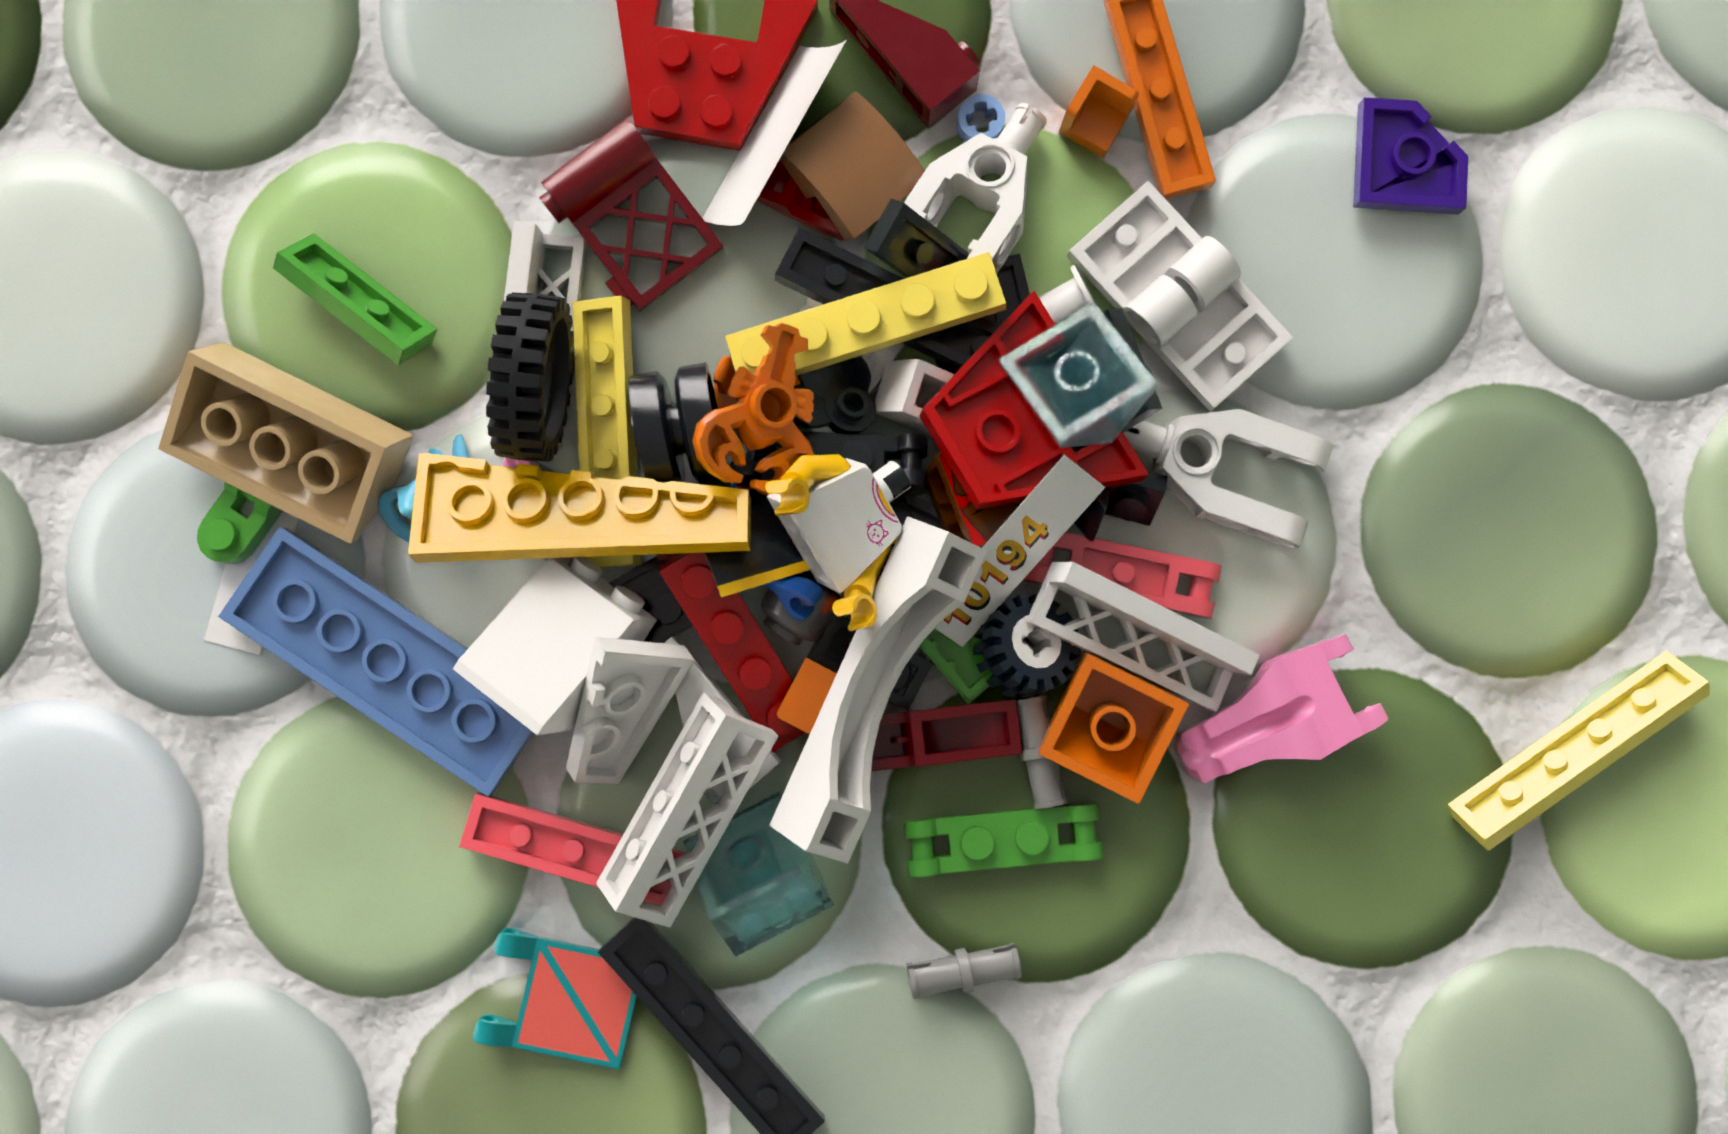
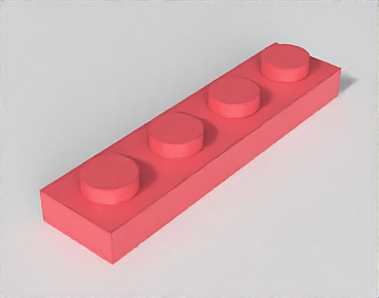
[459,792,687,906]

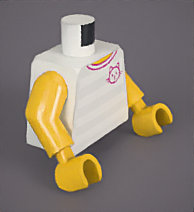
[765,454,911,631]

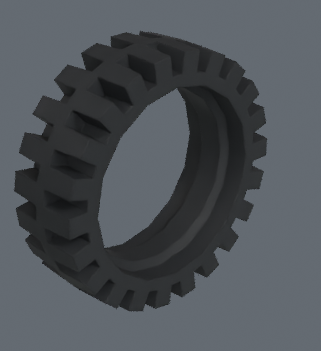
[486,292,574,462]

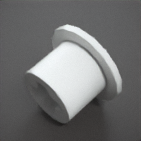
[1040,265,1101,339]

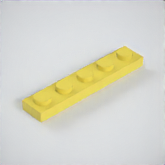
[725,252,1006,376]
[572,296,642,569]
[1448,651,1710,851]

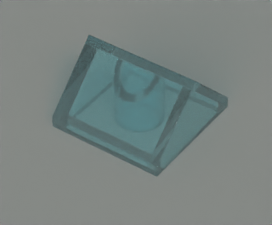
[998,301,1158,448]

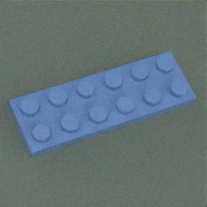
[218,526,534,797]

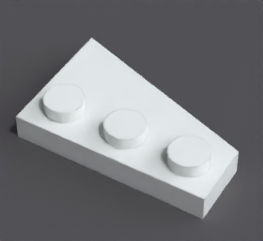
[566,637,695,784]

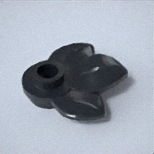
[793,356,876,434]

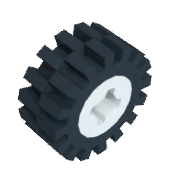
[973,593,1081,699]

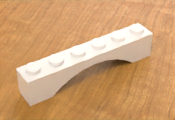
[769,516,987,864]

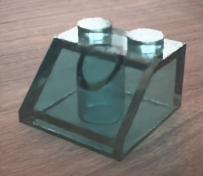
[683,792,834,957]

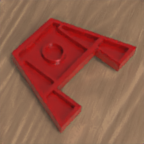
[616,0,818,151]
[919,290,1150,510]

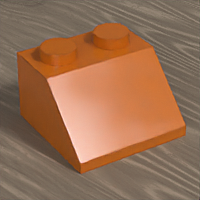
[1037,650,1189,804]

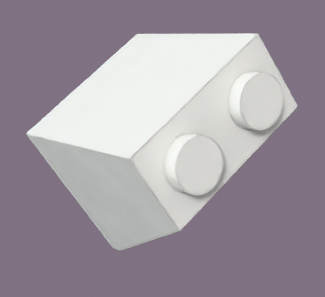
[453,557,657,735]

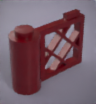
[539,119,724,312]

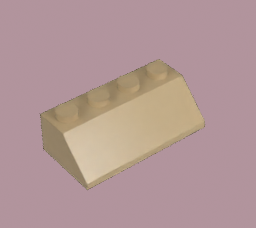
[158,342,414,544]

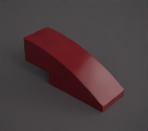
[871,699,1022,771]

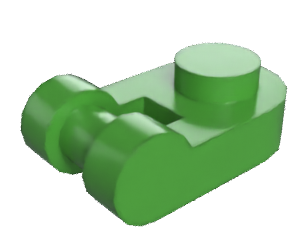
[197,482,283,564]

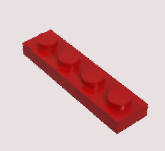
[658,553,805,752]

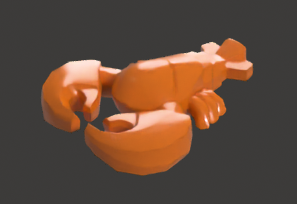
[692,323,815,495]

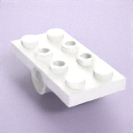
[1067,181,1293,411]

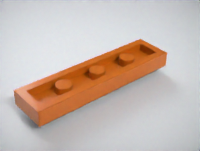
[1104,0,1216,200]

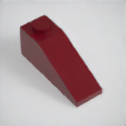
[829,0,980,129]

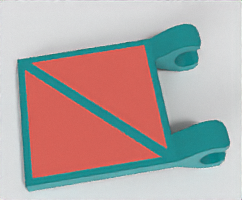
[473,928,636,1070]

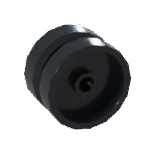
[629,362,728,485]

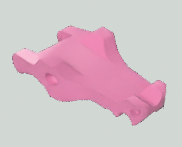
[1174,634,1389,784]

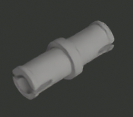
[1016,695,1069,809]
[906,942,1022,999]

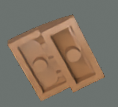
[780,91,925,241]

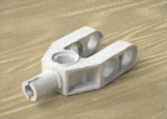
[877,103,1047,273]
[1124,409,1334,549]

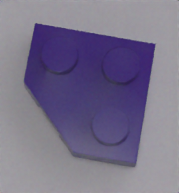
[1353,97,1468,215]

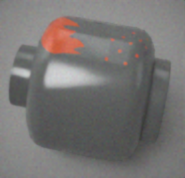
[761,570,840,646]

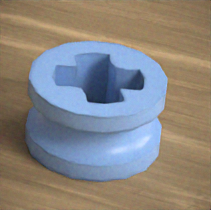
[957,94,1005,143]

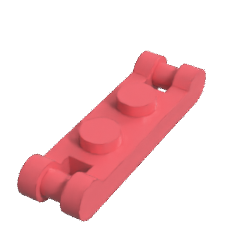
[1022,532,1222,619]

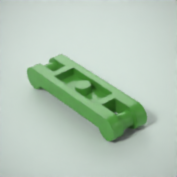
[903,802,1104,877]

